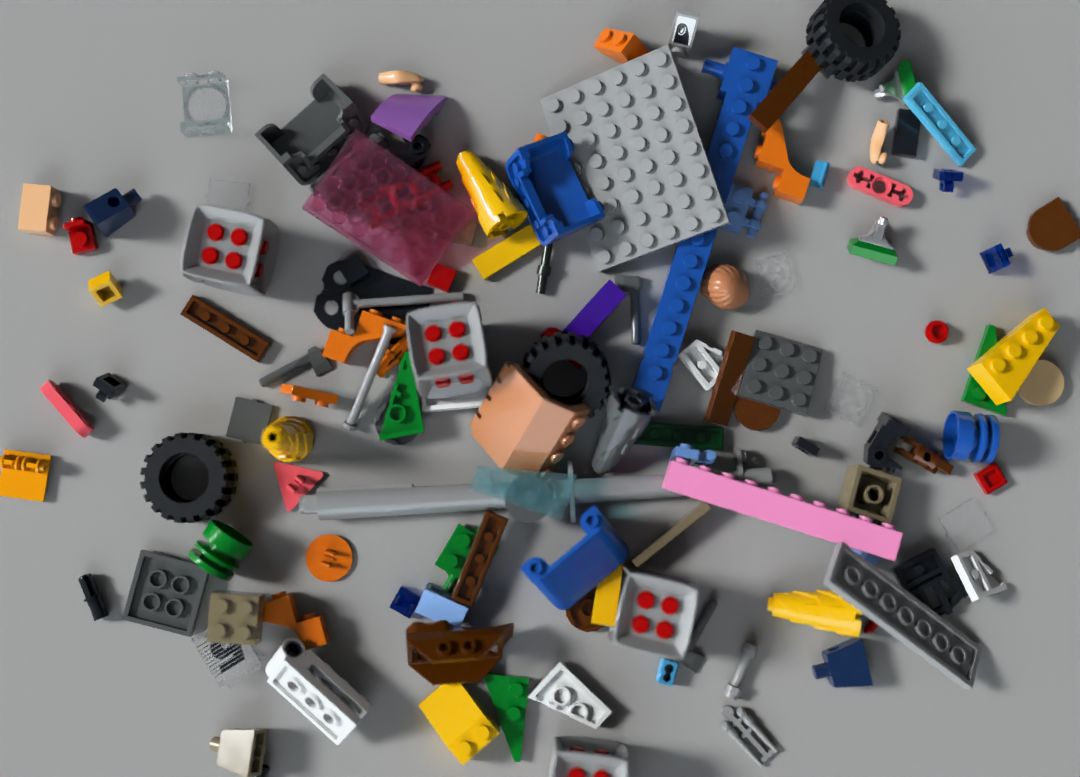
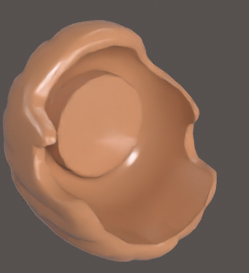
[700,264,750,310]

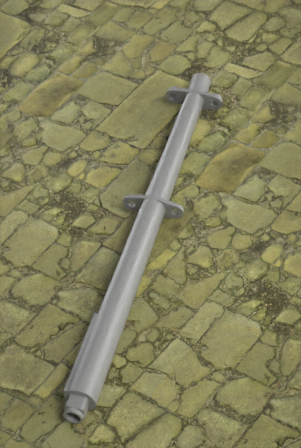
[299,448,776,523]

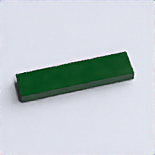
[633,422,724,451]

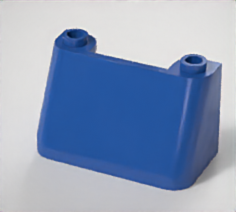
[505,131,606,246]
[520,505,629,610]

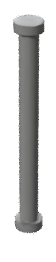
[342,323,397,431]

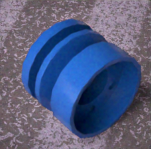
[942,411,1000,464]

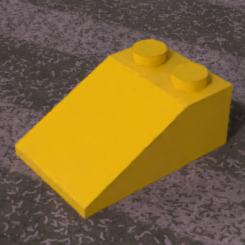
[418,683,500,765]

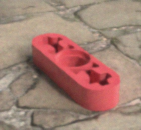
[847,167,913,208]
[40,380,95,438]

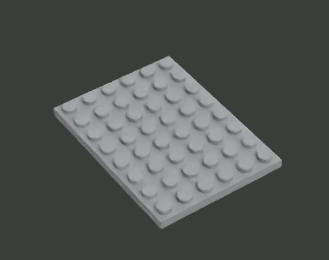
[540,44,730,272]

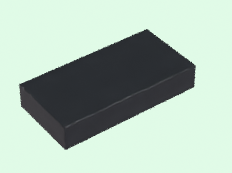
[891,108,921,158]

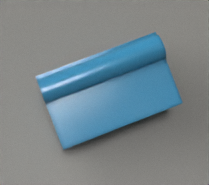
[809,160,830,189]
[655,657,679,686]

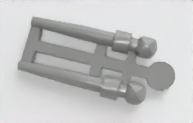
[721,705,778,767]

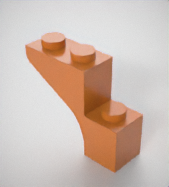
[593,27,649,64]
[753,119,811,205]
[322,308,407,365]
[263,591,331,650]

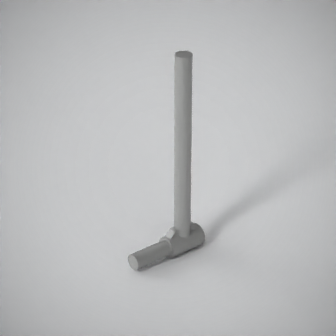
[342,292,464,335]

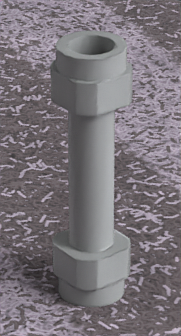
[724,642,759,700]

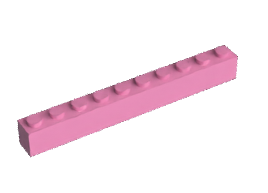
[661,458,903,561]

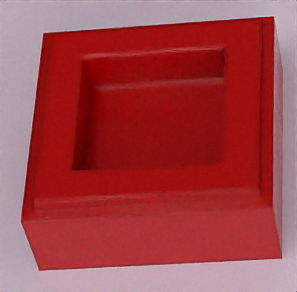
[427,263,457,293]
[973,462,1008,494]

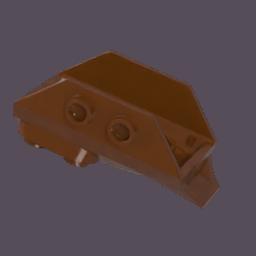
[406,620,514,686]

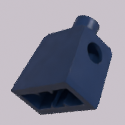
[83,188,142,238]
[812,637,873,688]

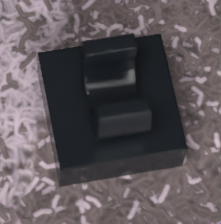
[93,373,128,403]

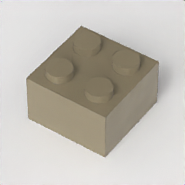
[837,464,902,525]
[206,590,266,645]

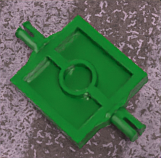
[435,523,499,593]

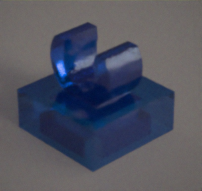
[933,169,964,192]
[979,244,1014,274]
[390,586,421,619]

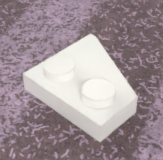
[678,339,724,391]
[951,550,1008,602]

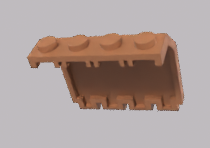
[469,361,590,480]

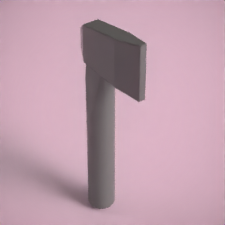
[615,275,643,345]
[259,346,333,387]
[677,599,718,673]

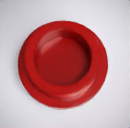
[925,320,949,344]

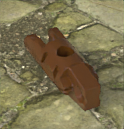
[893,436,954,475]

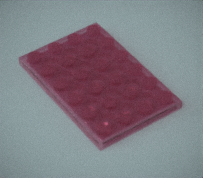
[302,128,474,287]

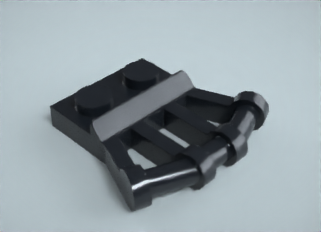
[890,548,968,616]

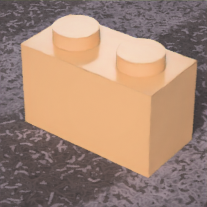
[18,183,62,236]

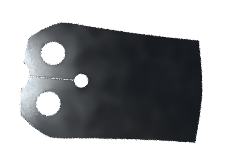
[314,260,433,345]

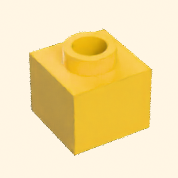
[88,271,123,307]

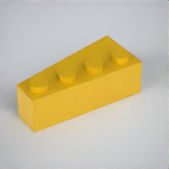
[967,308,1060,406]

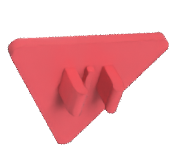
[273,462,324,511]

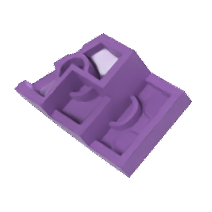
[371,94,447,142]

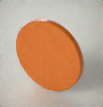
[306,534,353,582]

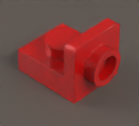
[63,217,99,255]

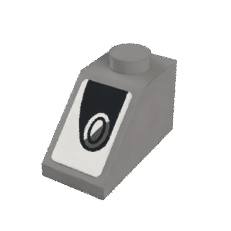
[668,8,700,57]

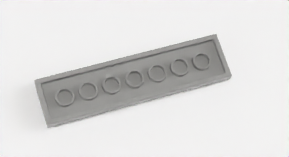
[823,542,982,690]

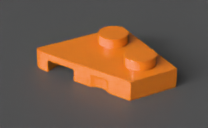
[280,384,338,408]

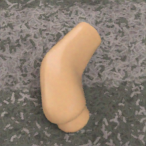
[379,70,424,92]
[870,119,889,165]

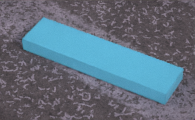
[902,82,977,166]

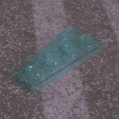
[470,466,577,520]

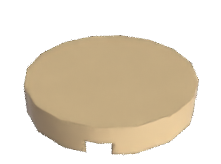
[1017,360,1064,406]

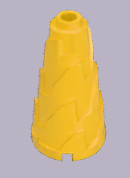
[456,150,528,239]
[262,416,314,463]
[767,590,862,638]

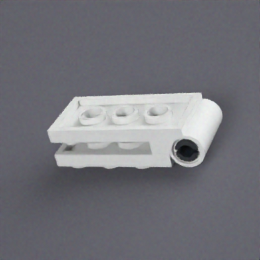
[266,638,372,745]

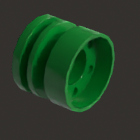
[188,519,254,581]

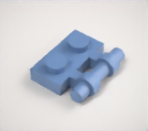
[719,183,769,239]
[669,444,717,467]

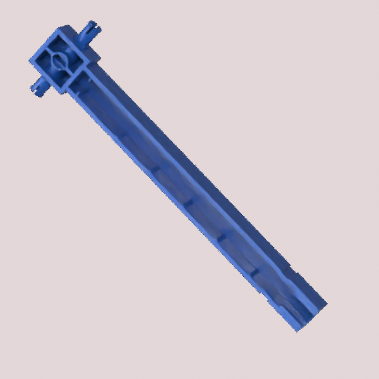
[632,47,779,413]

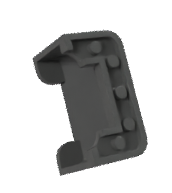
[254,73,369,186]

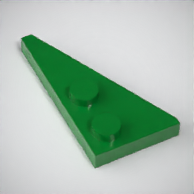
[961,324,1007,416]
[379,351,425,441]
[484,673,529,762]

